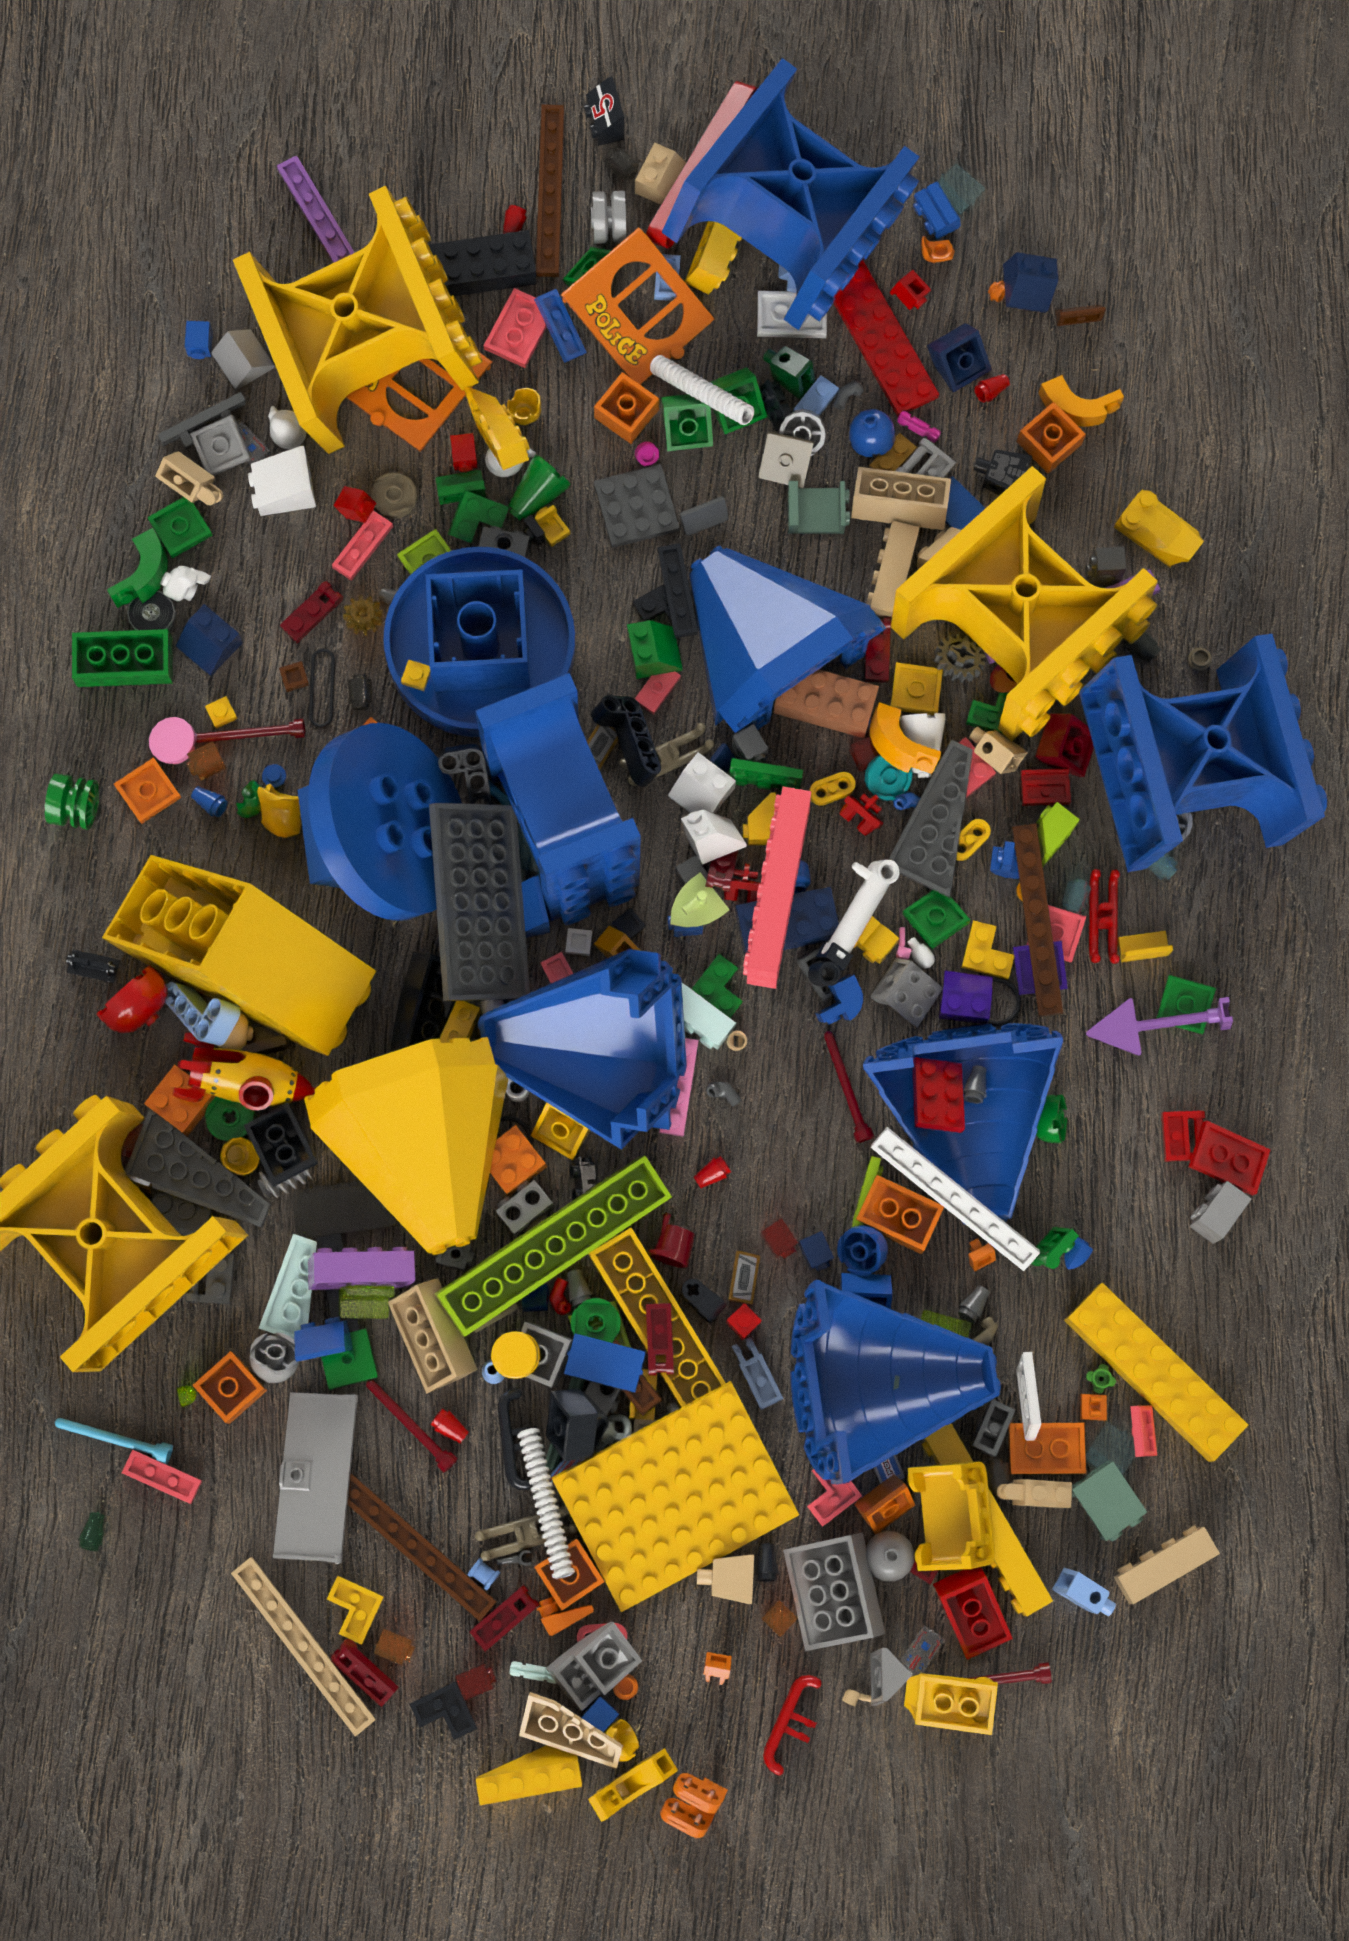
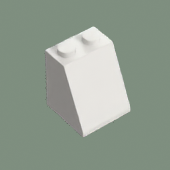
[248,446,316,516]

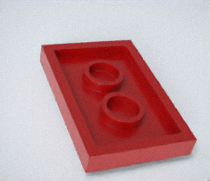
[913,1057,965,1133]
[1188,1121,1271,1195]

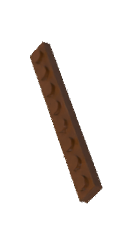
[536,104,564,277]
[1012,824,1063,1017]
[347,1473,497,1621]

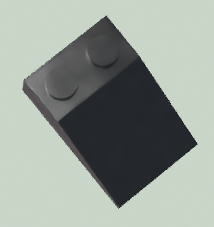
[244,1102,318,1187]

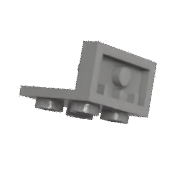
[870,958,942,1027]

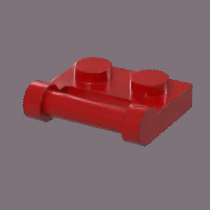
[1161,1111,1206,1162]

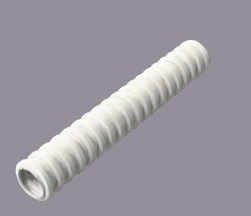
[650,355,754,425]
[517,1428,575,1579]

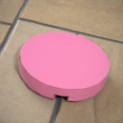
[149,717,197,765]

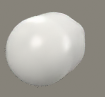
[907,937,935,969]

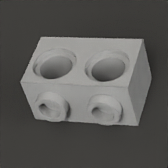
[496,1180,553,1237]

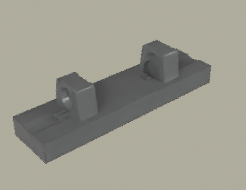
[158,392,246,449]

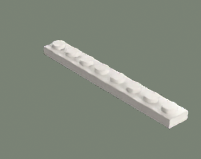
[871,1127,1040,1271]

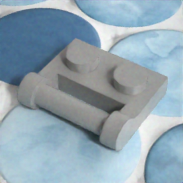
[896,438,956,478]

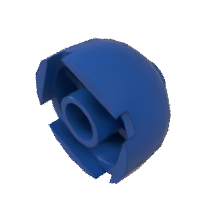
[849,409,895,457]
[837,1225,888,1276]

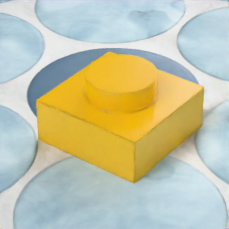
[401,659,431,691]
[205,696,238,729]

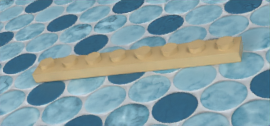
[231,1557,376,1737]

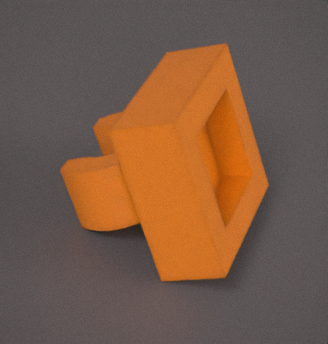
[968,1238,996,1272]
[1080,1394,1107,1421]
[703,1652,732,1685]

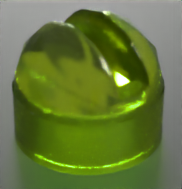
[177,1385,196,1407]

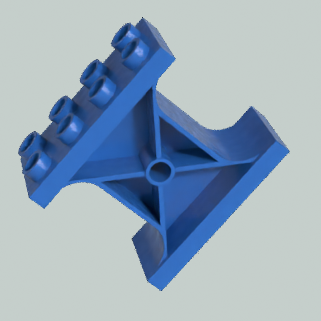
[662,58,919,330]
[1079,634,1327,872]
[476,673,641,925]

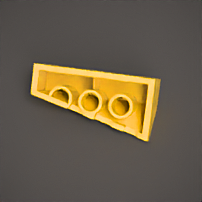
[464,387,530,470]
[476,1745,583,1805]

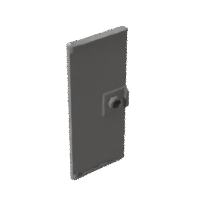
[273,1392,358,1564]

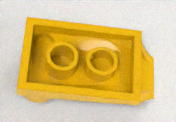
[1114,489,1204,568]
[904,1673,998,1735]

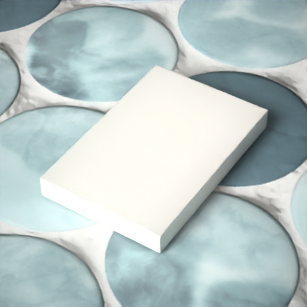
[757,291,827,338]
[1016,1352,1041,1441]

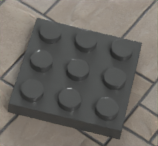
[594,464,679,548]

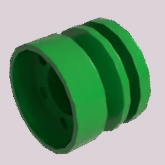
[45,773,99,830]

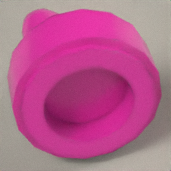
[634,441,659,466]

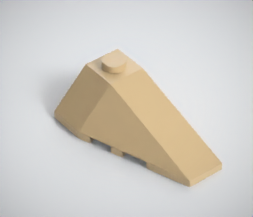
[519,1692,623,1769]

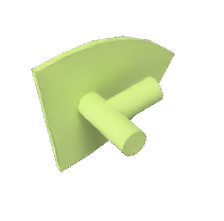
[670,873,730,927]

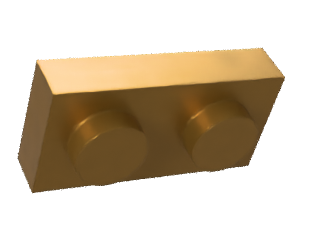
[869,433,917,471]

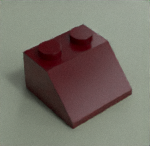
[1035,713,1094,777]

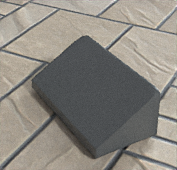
[680,496,728,536]

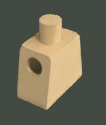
[969,727,1028,774]
[697,1555,754,1604]

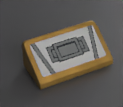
[587,724,618,771]
[728,1250,760,1305]

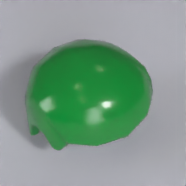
[236,780,261,818]

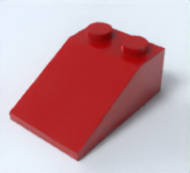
[933,1567,1013,1660]

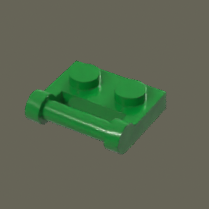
[1031,1227,1079,1269]

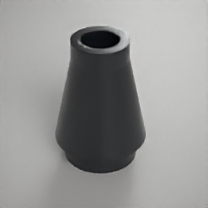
[754,1543,779,1582]

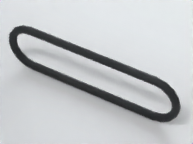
[309,648,335,728]

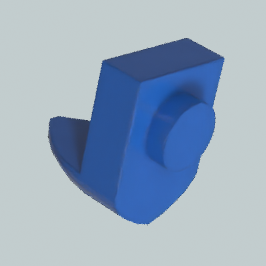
[1064,1237,1093,1270]

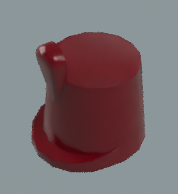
[647,1212,695,1269]

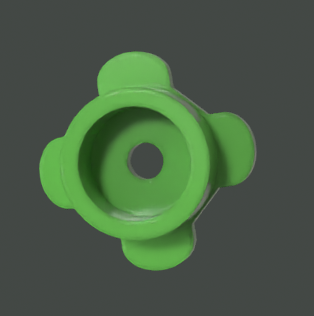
[1086,1364,1116,1394]

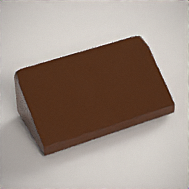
[1055,305,1106,326]

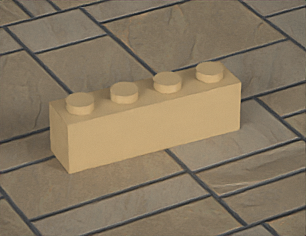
[866,520,920,620]
[1114,1525,1220,1604]

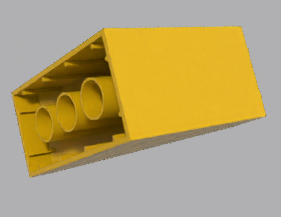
[102,855,376,1056]

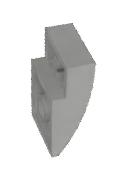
[546,1621,642,1711]

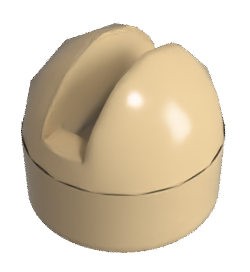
[726,1031,747,1051]

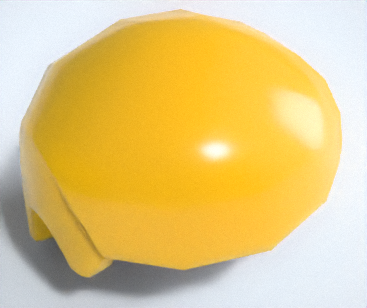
[507,388,541,425]
[220,1137,260,1176]
[604,1719,639,1762]

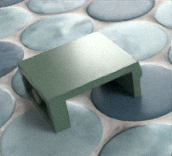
[787,481,850,534]
[1072,1460,1147,1542]

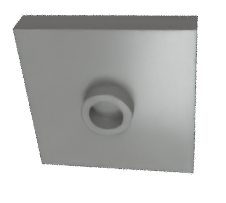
[190,415,252,476]

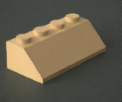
[851,467,951,530]
[387,1278,478,1394]

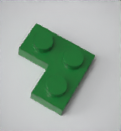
[448,490,509,543]
[966,692,1008,736]
[691,954,743,1019]

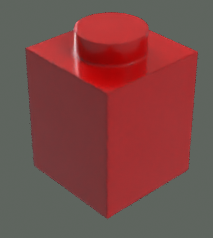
[450,433,477,472]
[333,486,377,523]
[726,1303,762,1340]

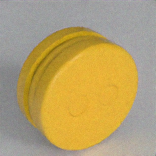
[491,1331,540,1379]

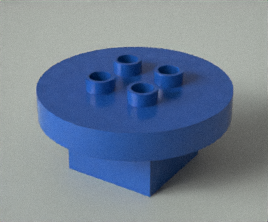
[384,547,575,737]
[297,723,462,921]

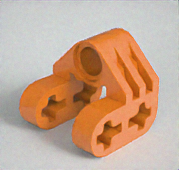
[660,1773,728,1838]

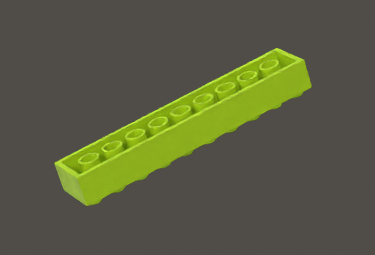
[434,1155,672,1337]

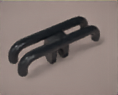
[498,1388,537,1490]

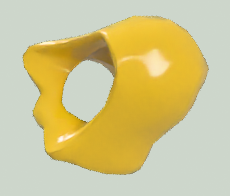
[257,784,302,838]

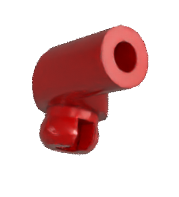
[549,1278,571,1315]

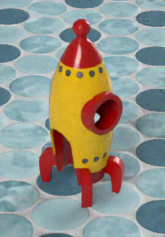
[172,1033,318,1110]

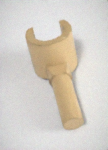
[842,1689,871,1706]

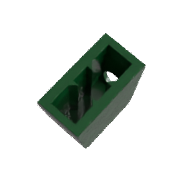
[763,346,815,400]

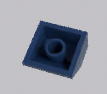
[1003,252,1058,313]
[927,323,992,392]
[175,604,243,676]

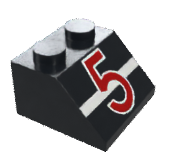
[583,77,624,146]

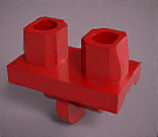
[839,794,884,836]
[724,863,761,903]

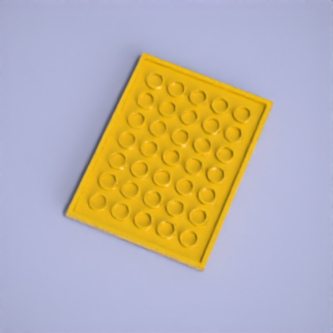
[551,1381,799,1612]

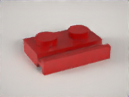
[1020,769,1071,806]

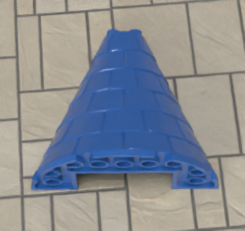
[863,1023,1063,1225]
[790,1280,1001,1484]

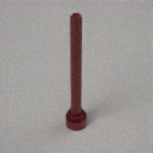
[195,718,306,743]
[824,1031,875,1143]
[366,1379,458,1473]
[968,1662,1052,1684]

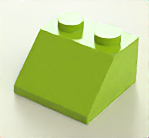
[1036,802,1080,867]

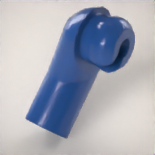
[893,792,920,810]

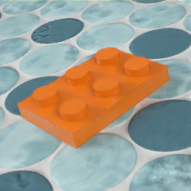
[1008,1423,1086,1474]

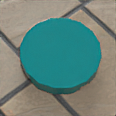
[865,755,912,800]

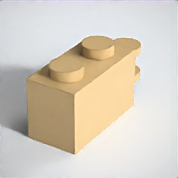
[155,451,223,505]
[997,1479,1072,1508]

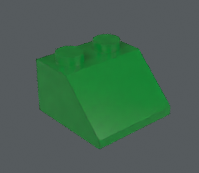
[710,367,767,434]
[661,394,713,451]
[627,620,683,679]

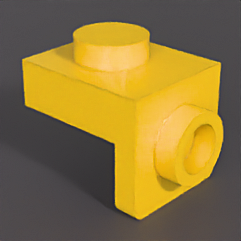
[535,505,570,547]

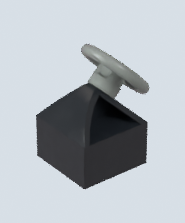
[546,1388,632,1461]

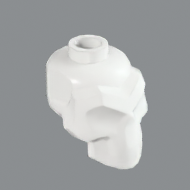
[160,566,211,601]

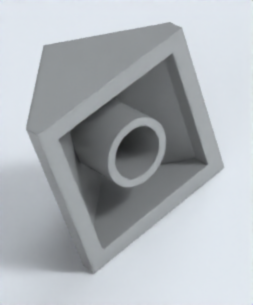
[211,329,275,390]
[870,1648,912,1706]

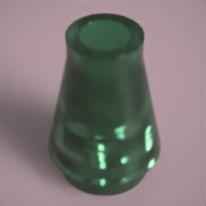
[78,1512,105,1552]

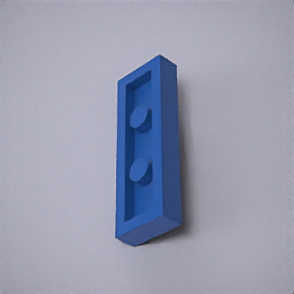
[534,289,587,363]

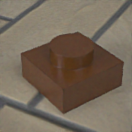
[279,661,309,692]

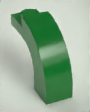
[107,528,168,608]

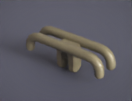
[619,723,714,786]
[475,1505,578,1561]

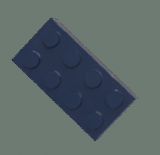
[735,887,839,957]

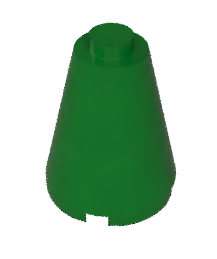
[509,454,571,521]

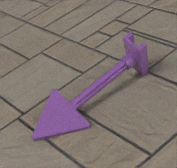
[1086,997,1233,1056]

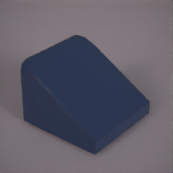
[709,743,736,773]

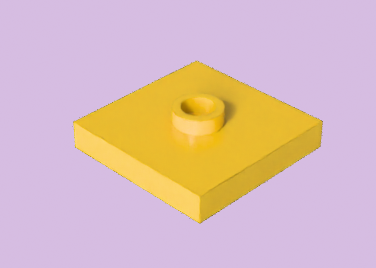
[890,662,943,716]

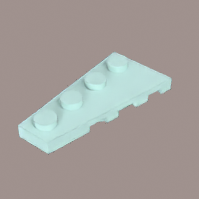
[259,1234,317,1340]

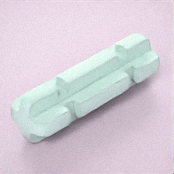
[509,1661,556,1684]

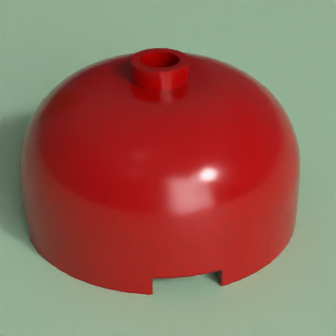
[96,965,168,1033]

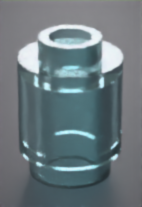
[1148,853,1178,880]
[1062,878,1091,915]

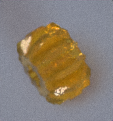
[343,594,384,636]

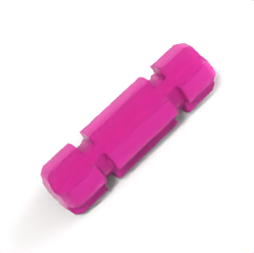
[897,411,941,443]

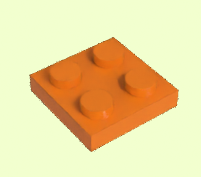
[114,757,182,824]

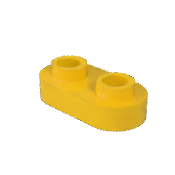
[809,772,855,806]
[956,819,991,861]

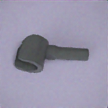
[497,1550,533,1566]

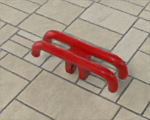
[1089,869,1120,964]
[763,1675,822,1776]

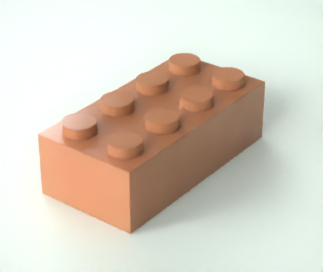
[773,669,879,738]

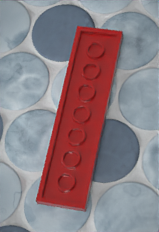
[833,259,939,417]

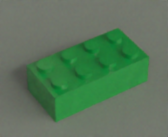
[72,629,173,687]

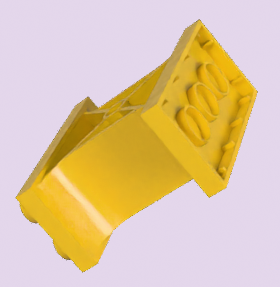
[233,186,482,454]
[891,466,1157,742]
[0,1095,248,1372]

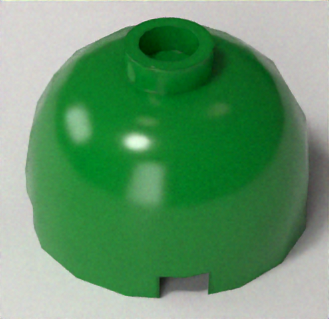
[1036,1095,1067,1143]

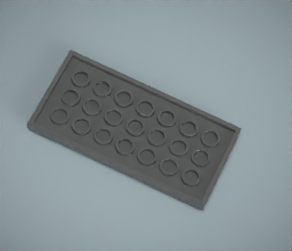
[429,803,530,1001]

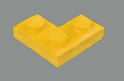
[961,920,1014,980]
[327,1576,384,1645]

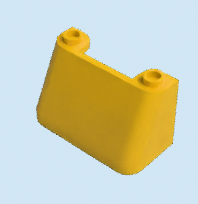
[907,1461,995,1571]

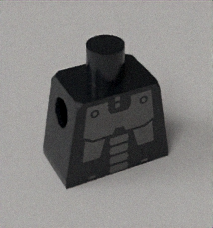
[973,450,1032,496]

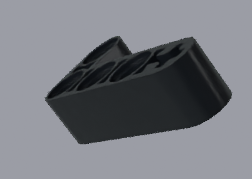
[591,695,661,787]
[438,743,492,805]

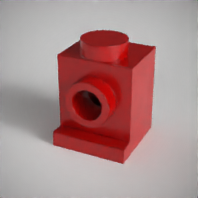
[889,270,931,311]

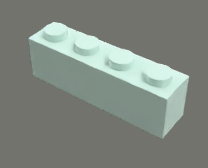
[682,983,736,1050]

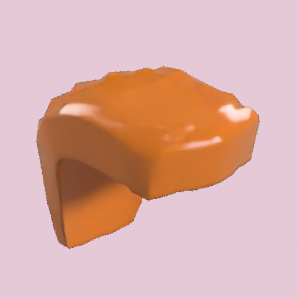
[921,236,955,263]

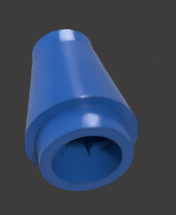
[191,786,228,817]

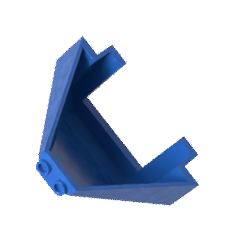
[689,546,887,733]
[478,949,687,1150]

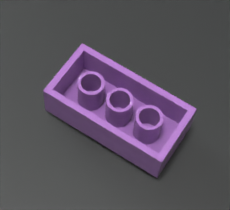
[308,1247,415,1290]

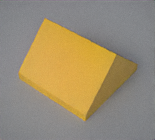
[531,1102,591,1160]

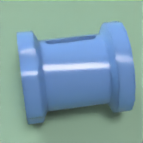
[467,1557,501,1590]

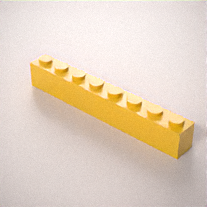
[921,1424,1053,1617]

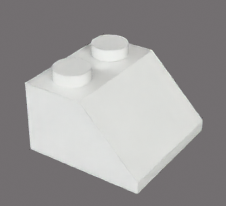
[668,753,736,814]
[681,810,746,864]

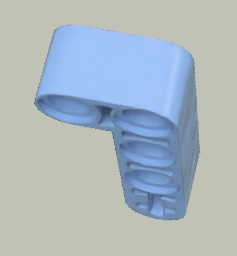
[165,982,240,1046]

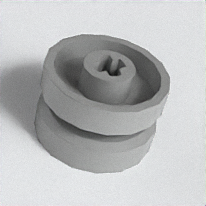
[591,191,626,244]

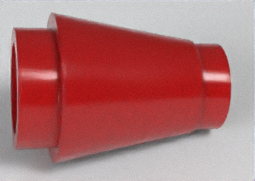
[503,205,527,234]
[974,374,1010,403]
[693,1156,731,1189]
[430,1408,469,1444]

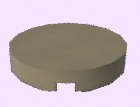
[370,472,418,519]

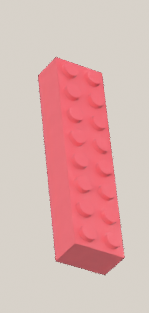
[743,787,812,989]

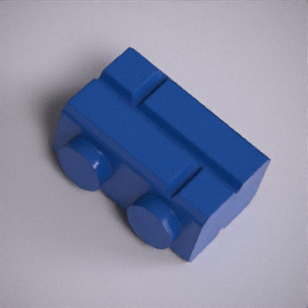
[912,182,961,240]

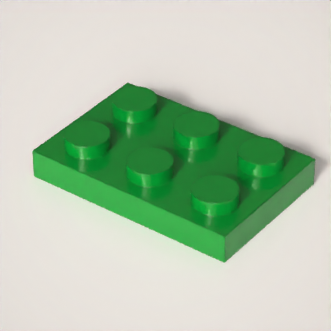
[729,758,803,792]

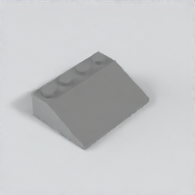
[783,1532,885,1651]

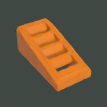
[541,1605,594,1636]

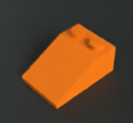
[856,1175,944,1254]

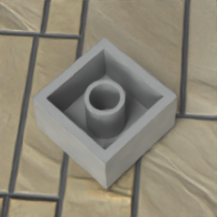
[1189,1181,1251,1244]
[521,1322,573,1388]

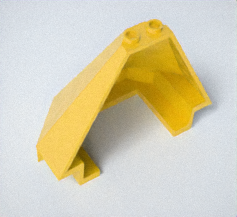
[304,1037,508,1255]

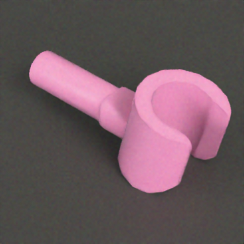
[896,927,912,960]

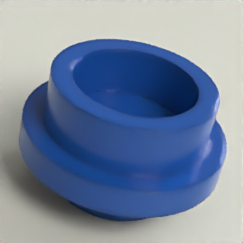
[262,764,286,788]

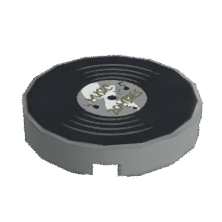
[127,591,176,630]

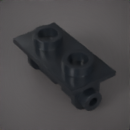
[759,379,792,431]
[66,949,120,983]
[569,1157,597,1200]

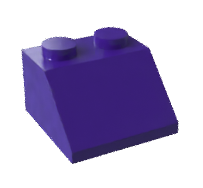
[939,971,993,1024]

